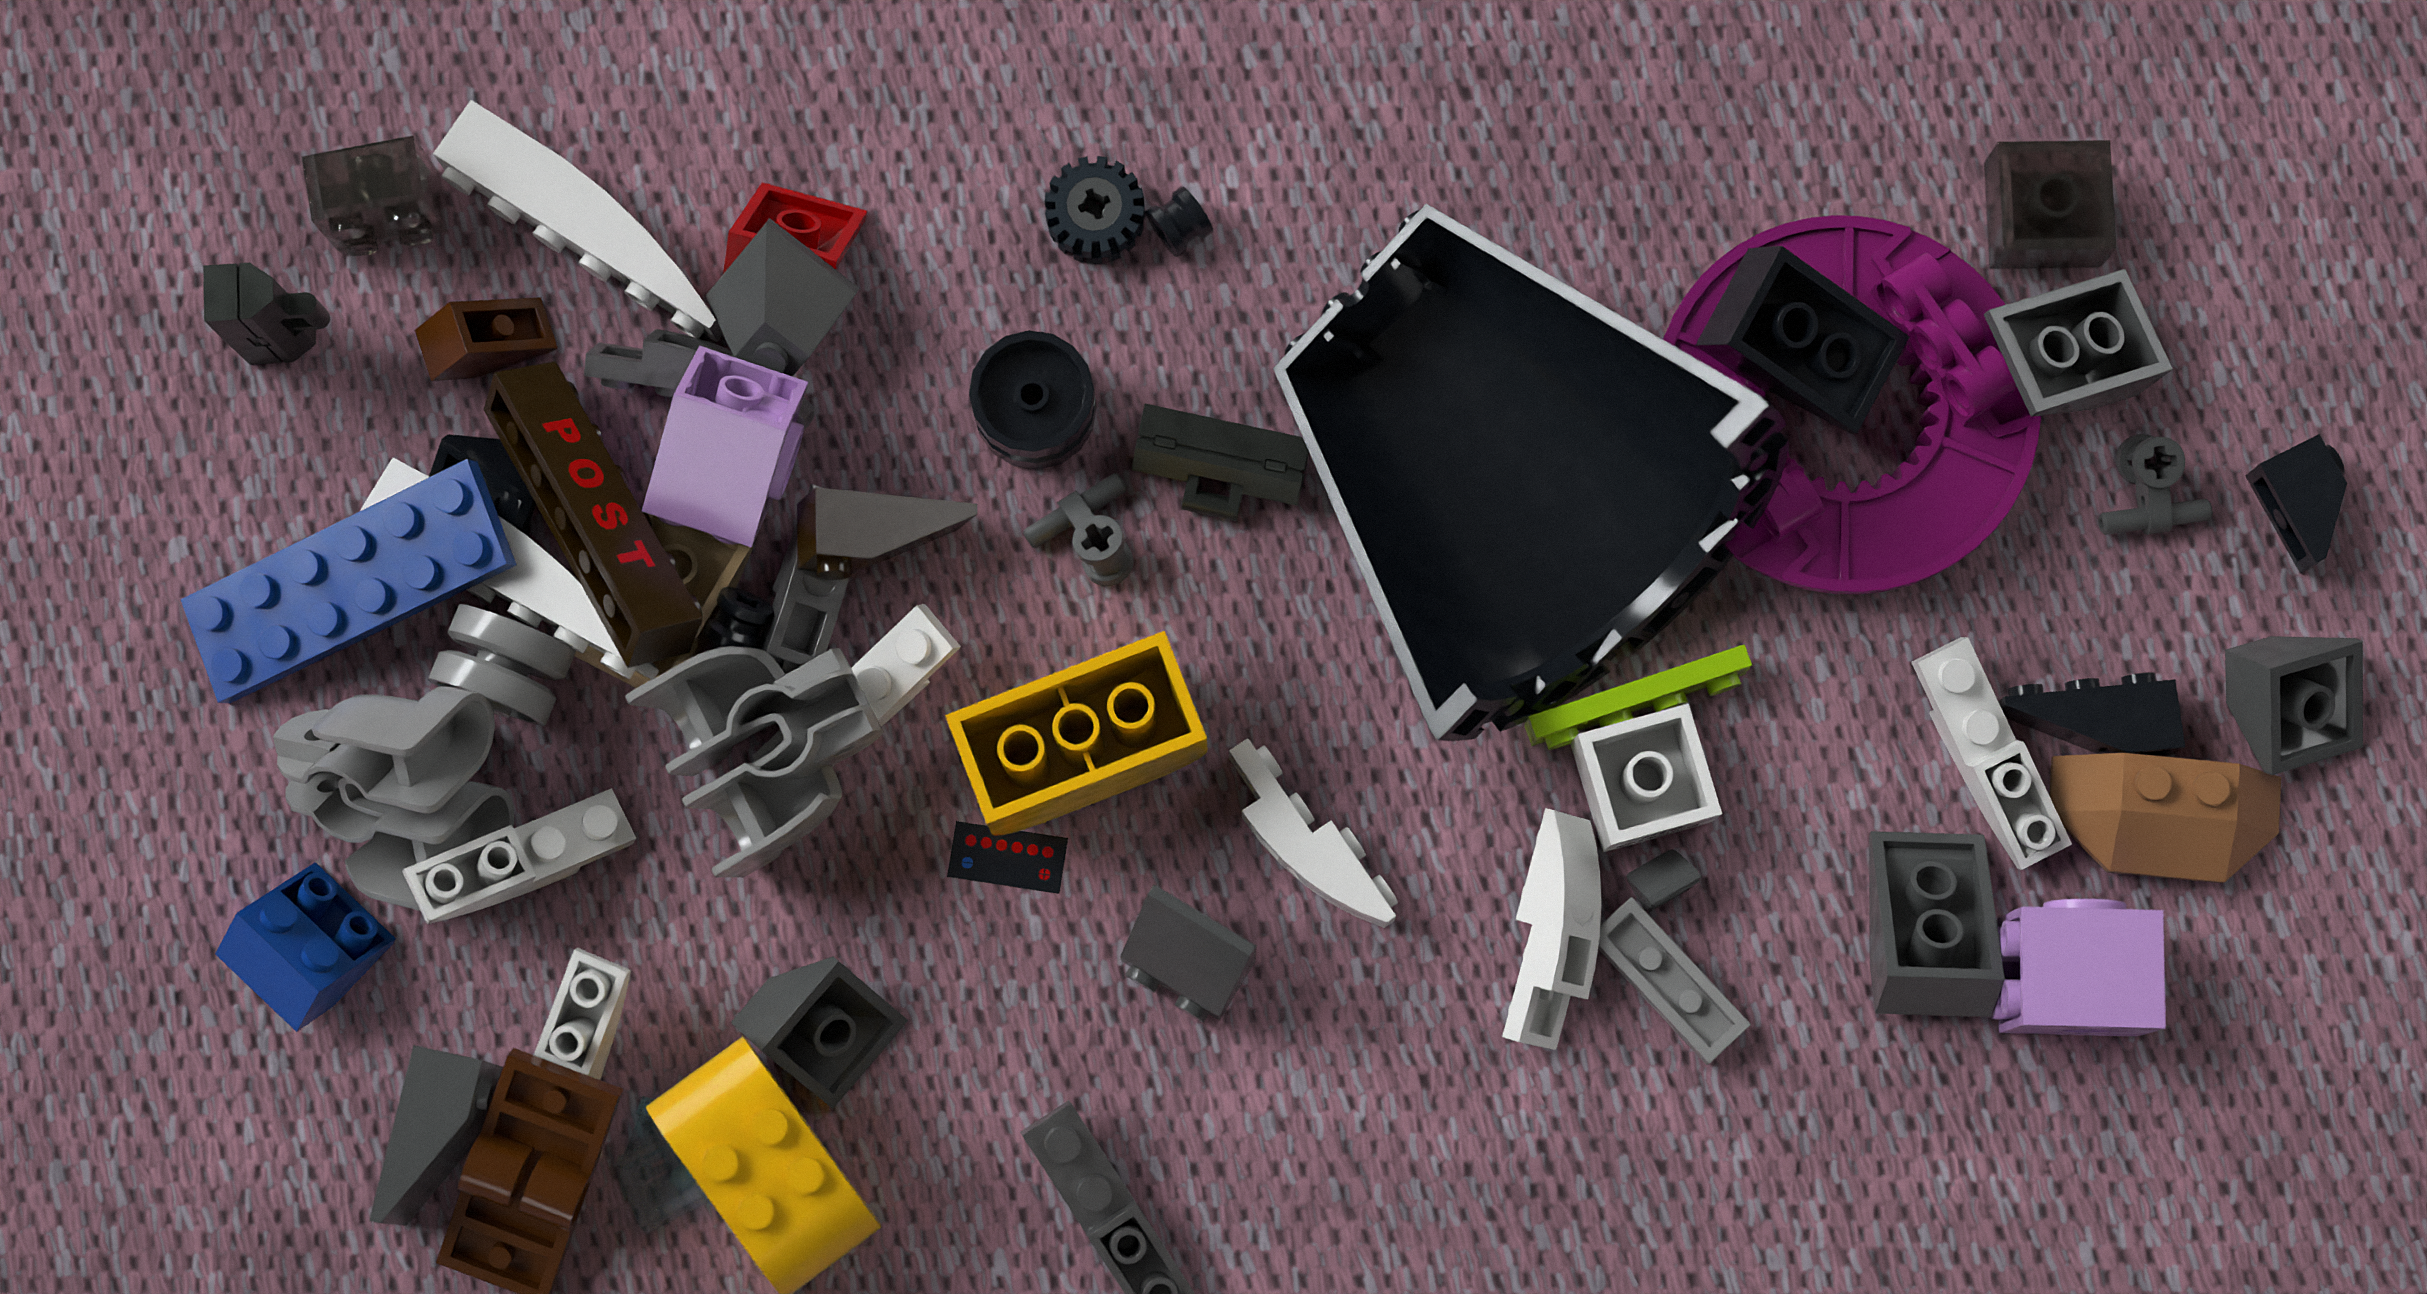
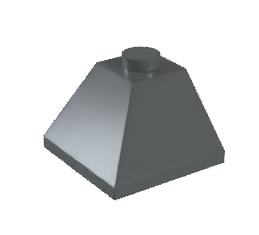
[706,218,860,377]
[2225,636,2363,775]
[731,956,908,1109]

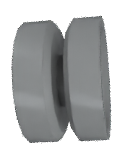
[428,604,576,726]

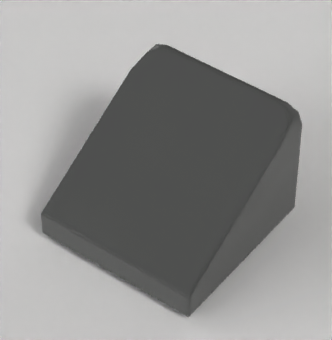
[1626,849,1701,912]

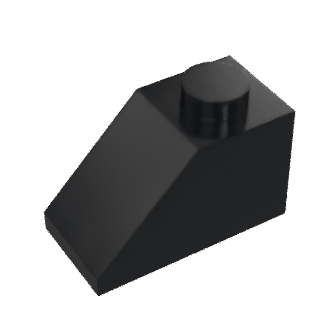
[2245,434,2347,574]

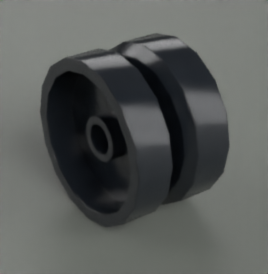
[969,330,1097,470]

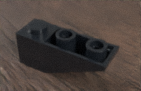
[1998,672,2185,756]

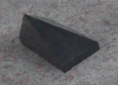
[429,434,536,534]

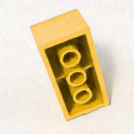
[945,630,1208,836]
[646,1036,882,1294]

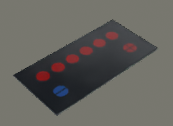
[947,821,1068,894]

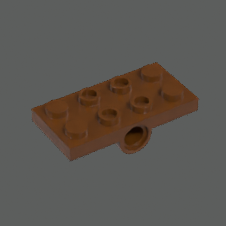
[436,1048,624,1294]

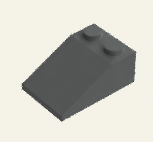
[1984,269,2173,417]
[1869,831,2005,1017]
[1120,884,1256,1023]
[369,1045,503,1226]

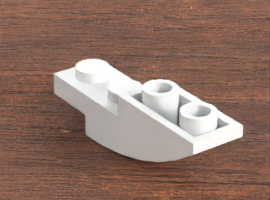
[752,604,961,767]
[1911,637,2072,870]
[1229,738,1398,928]
[403,788,636,924]
[1502,808,1601,1050]
[534,948,631,1080]

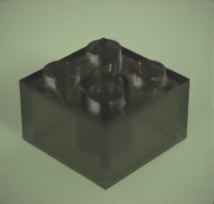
[302,136,448,256]
[1984,140,2116,269]

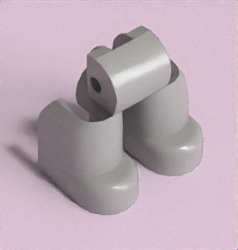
[625,646,884,878]
[273,687,514,911]

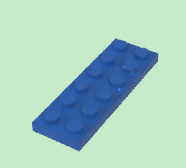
[180,459,517,704]

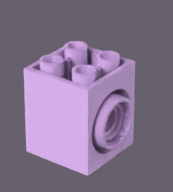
[642,346,808,548]
[1991,899,2166,1037]

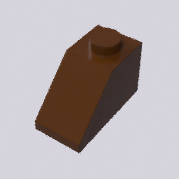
[415,297,558,381]

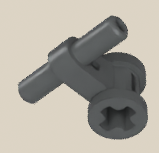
[2098,434,2213,535]
[1023,473,1134,586]

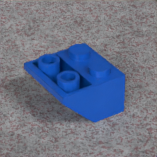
[215,862,396,1032]

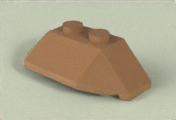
[2049,753,2281,883]

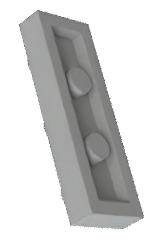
[1598,897,1751,1065]

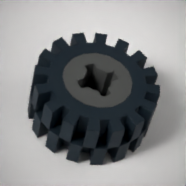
[1044,156,1145,264]

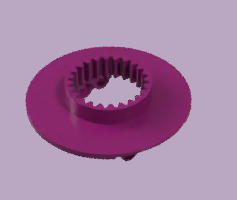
[1663,215,2041,595]

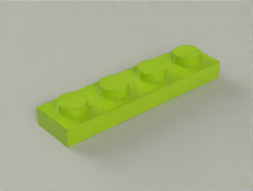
[1524,644,1752,750]

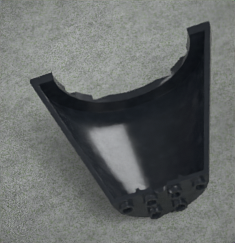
[1273,204,1789,741]

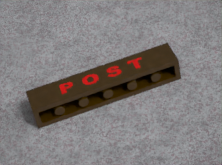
[483,361,703,668]

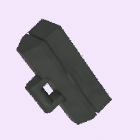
[203,262,330,365]
[1132,403,1309,521]

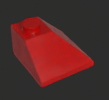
[723,182,867,273]

